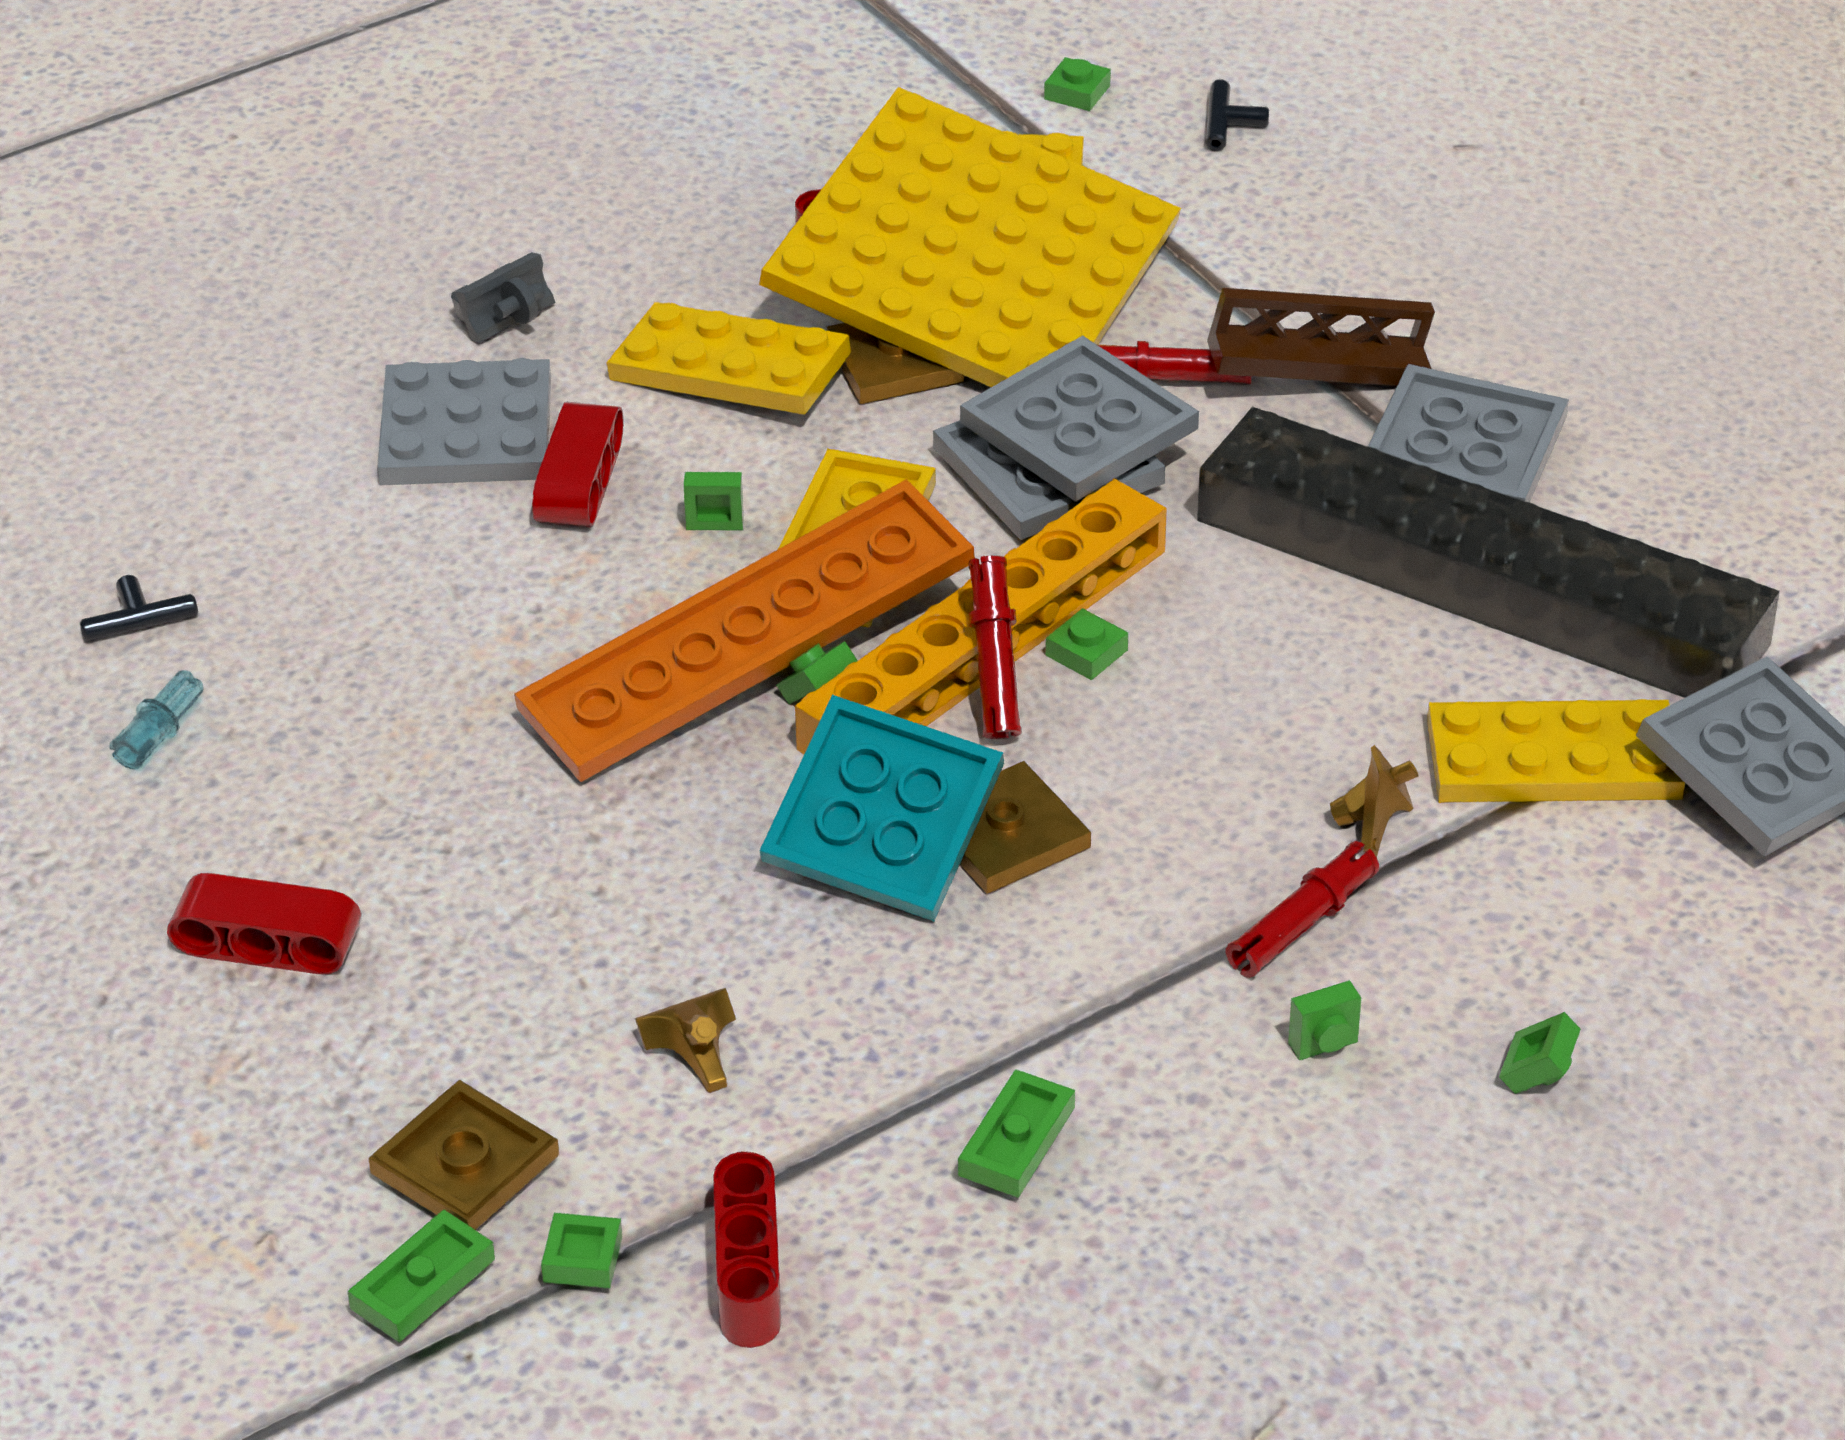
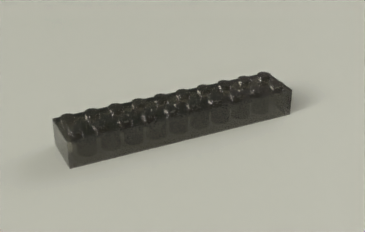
[1197,406,1780,698]

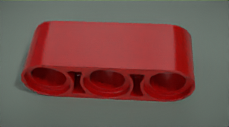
[532,401,624,527]
[167,873,362,974]
[713,1151,782,1348]

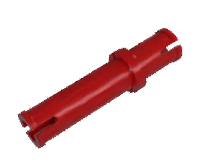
[1098,341,1252,385]
[968,555,1022,739]
[1226,841,1379,978]

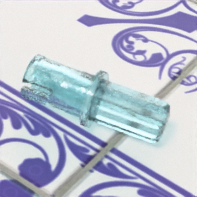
[109,670,204,769]

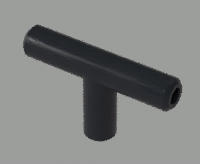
[1206,79,1269,151]
[79,575,198,642]

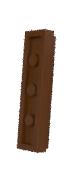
[1207,288,1435,386]

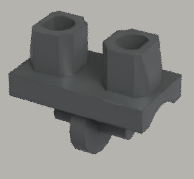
[451,252,556,343]

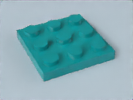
[759,695,1004,921]

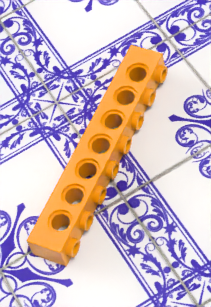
[795,478,1167,754]

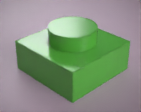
[1044,57,1111,111]
[683,472,744,530]
[1046,608,1129,680]
[776,641,858,704]
[1288,980,1362,1061]
[1499,1012,1581,1094]
[541,1213,623,1288]

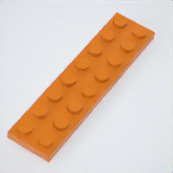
[514,479,975,782]

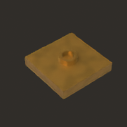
[827,323,964,404]
[960,761,1091,894]
[368,1079,559,1230]

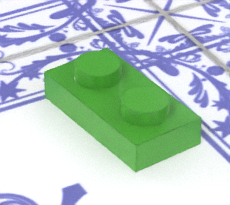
[958,1069,1075,1198]
[347,1209,495,1343]

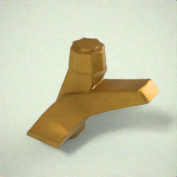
[1329,745,1419,857]
[635,988,736,1093]

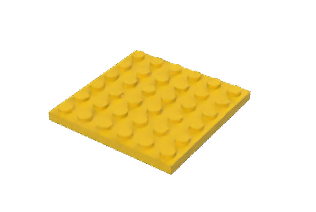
[759,87,1181,387]

